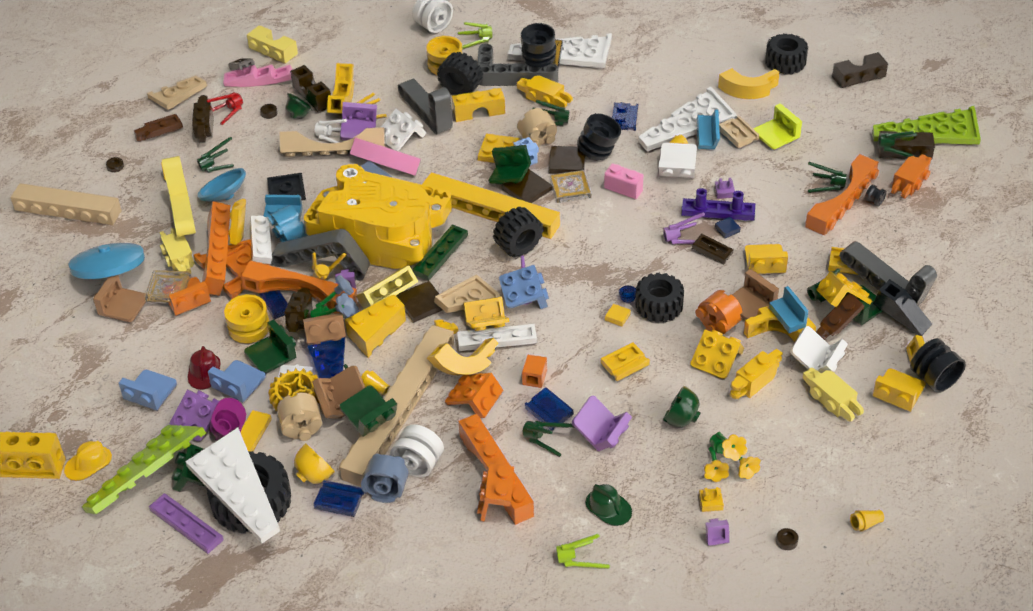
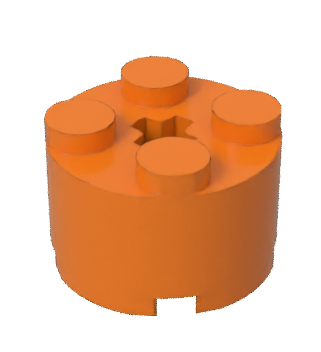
[695,290,743,335]

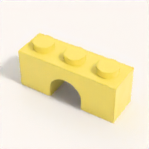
[247,25,298,64]

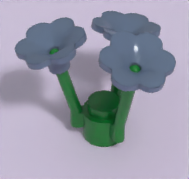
[310,275,359,319]

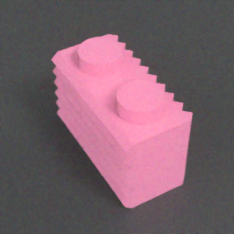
[604,163,643,199]

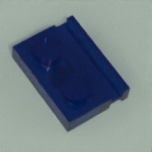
[612,102,639,131]
[524,387,574,431]
[313,480,364,517]

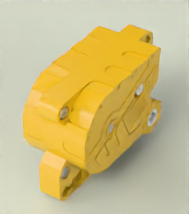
[304,164,452,269]

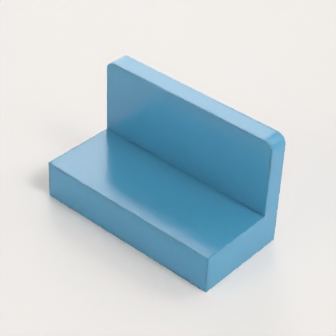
[696,109,720,150]
[769,286,808,333]

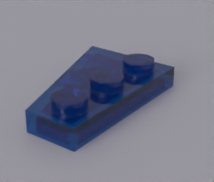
[307,337,346,379]

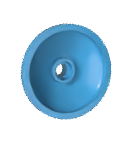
[197,168,246,202]

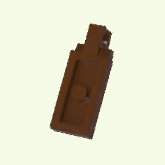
[134,113,183,142]
[816,293,865,340]

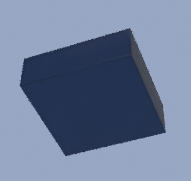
[715,217,741,238]

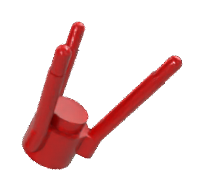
[207,92,243,125]

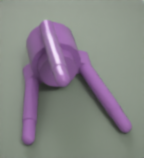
[663,213,705,245]

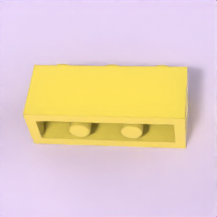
[356,265,418,309]

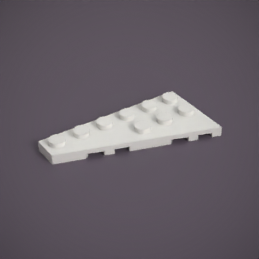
[508,33,612,68]
[639,86,737,151]
[186,428,280,543]

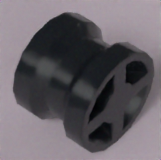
[864,184,887,207]

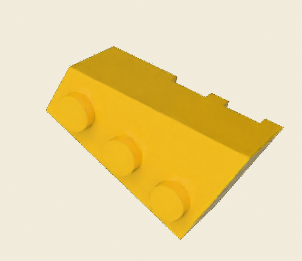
[345,294,406,358]

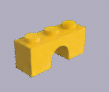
[452,88,506,122]

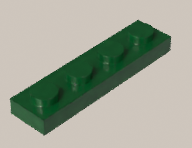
[413,224,468,281]

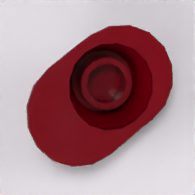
[188,346,221,390]

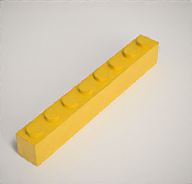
[422,172,560,239]

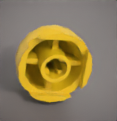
[294,443,335,484]

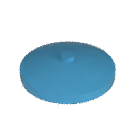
[68,243,145,279]

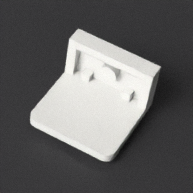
[380,109,427,151]
[659,143,697,178]
[790,326,848,373]

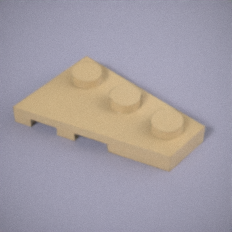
[147,75,207,110]
[434,274,502,313]

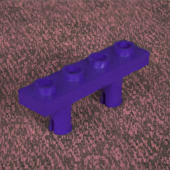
[681,188,756,221]

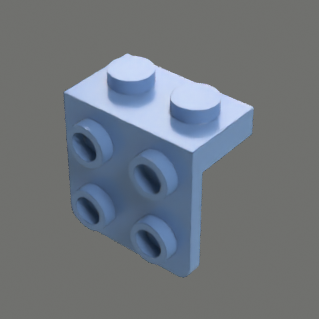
[499,265,549,309]
[208,360,266,402]
[118,369,177,410]

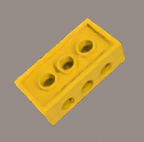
[0,431,66,479]

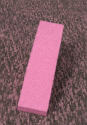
[223,64,293,87]
[350,137,421,175]

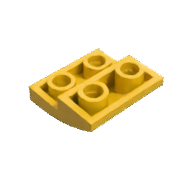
[228,198,246,245]

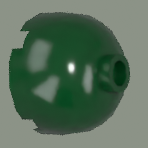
[663,386,701,427]

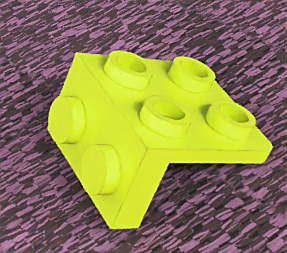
[753,103,802,149]

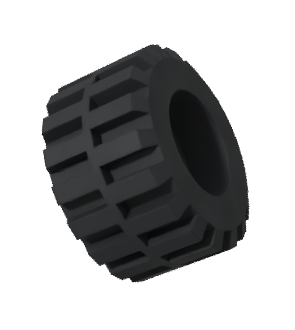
[765,33,808,75]
[437,52,483,96]
[493,207,543,257]
[635,272,684,323]

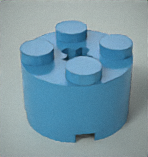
[267,205,307,242]

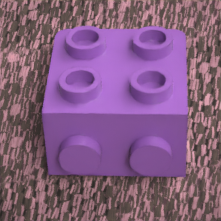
[340,102,377,140]
[170,389,219,442]
[572,396,632,452]

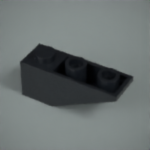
[873,279,932,336]

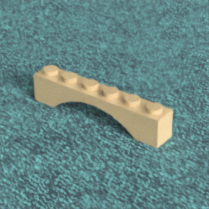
[279,127,386,157]

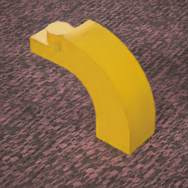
[327,63,355,113]
[718,68,780,99]
[744,306,816,343]
[427,338,499,376]

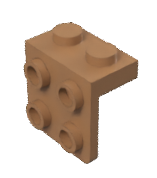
[732,269,779,320]
[93,275,148,322]
[303,313,346,344]
[312,366,365,418]

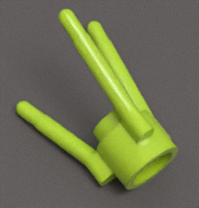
[457,22,492,49]
[556,534,610,569]

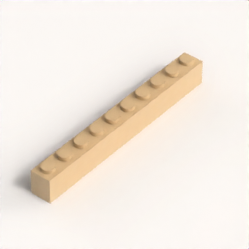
[339,325,454,487]

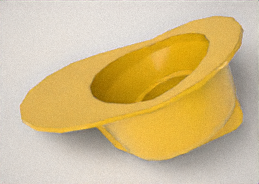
[64,441,112,481]

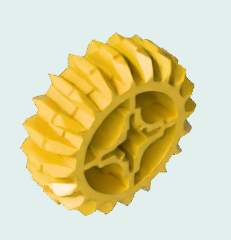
[268,368,320,411]

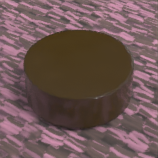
[260,104,278,119]
[106,157,124,173]
[776,528,799,551]

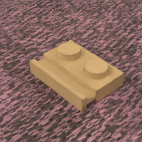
[719,116,759,148]

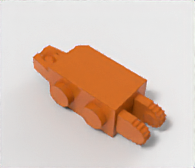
[891,154,932,199]

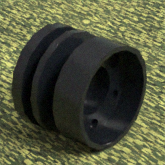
[521,23,556,67]
[577,113,621,160]
[910,338,966,393]

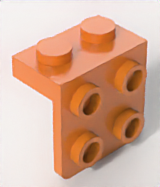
[162,277,211,316]
[445,373,504,418]
[477,463,514,522]

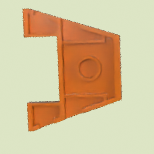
[193,239,270,299]

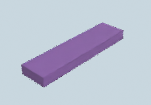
[149,493,224,554]

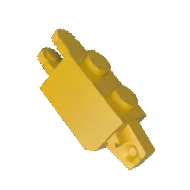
[517,75,573,109]
[730,348,783,399]

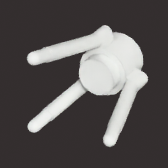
[315,119,347,143]

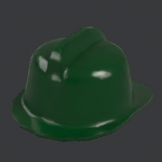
[285,93,312,119]
[585,484,632,526]

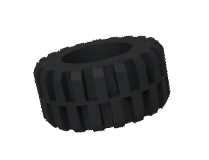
[206,451,292,534]

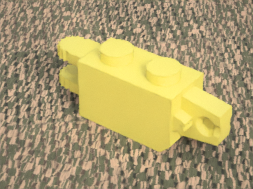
[159,228,195,276]
[803,368,864,422]

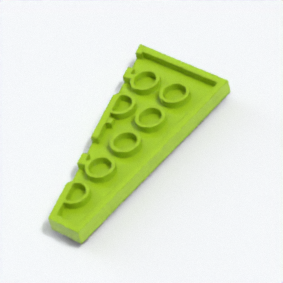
[872,106,981,145]
[81,425,206,514]

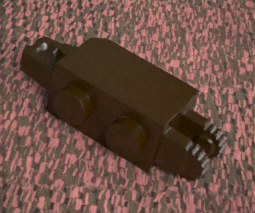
[192,95,214,143]
[285,288,313,332]

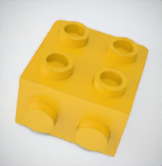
[745,244,788,274]
[817,271,872,307]
[463,296,510,331]
[690,329,745,379]
[873,368,925,412]

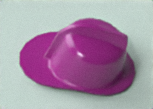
[210,398,247,441]

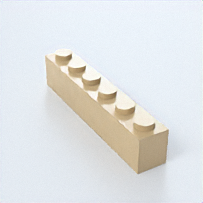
[10,183,122,225]

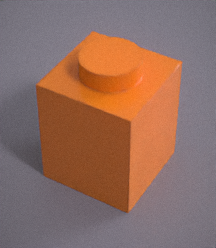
[522,354,547,388]

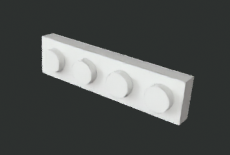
[250,216,272,264]
[457,324,537,351]

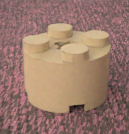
[517,108,557,147]
[277,393,322,441]

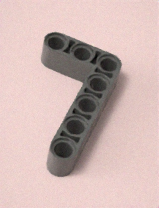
[477,44,558,86]
[398,78,453,134]
[271,229,370,281]
[839,241,937,306]

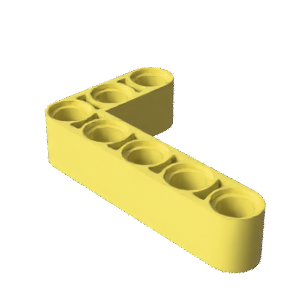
[161,156,196,237]

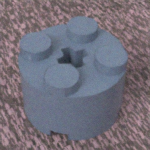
[361,454,409,503]

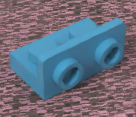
[263,195,303,220]

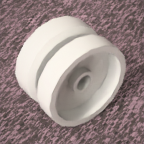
[412,0,453,33]
[390,424,444,477]

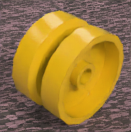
[426,36,462,75]
[224,294,269,344]

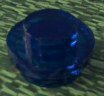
[619,285,636,303]

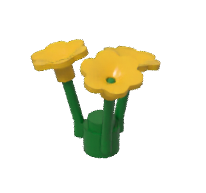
[704,432,761,482]

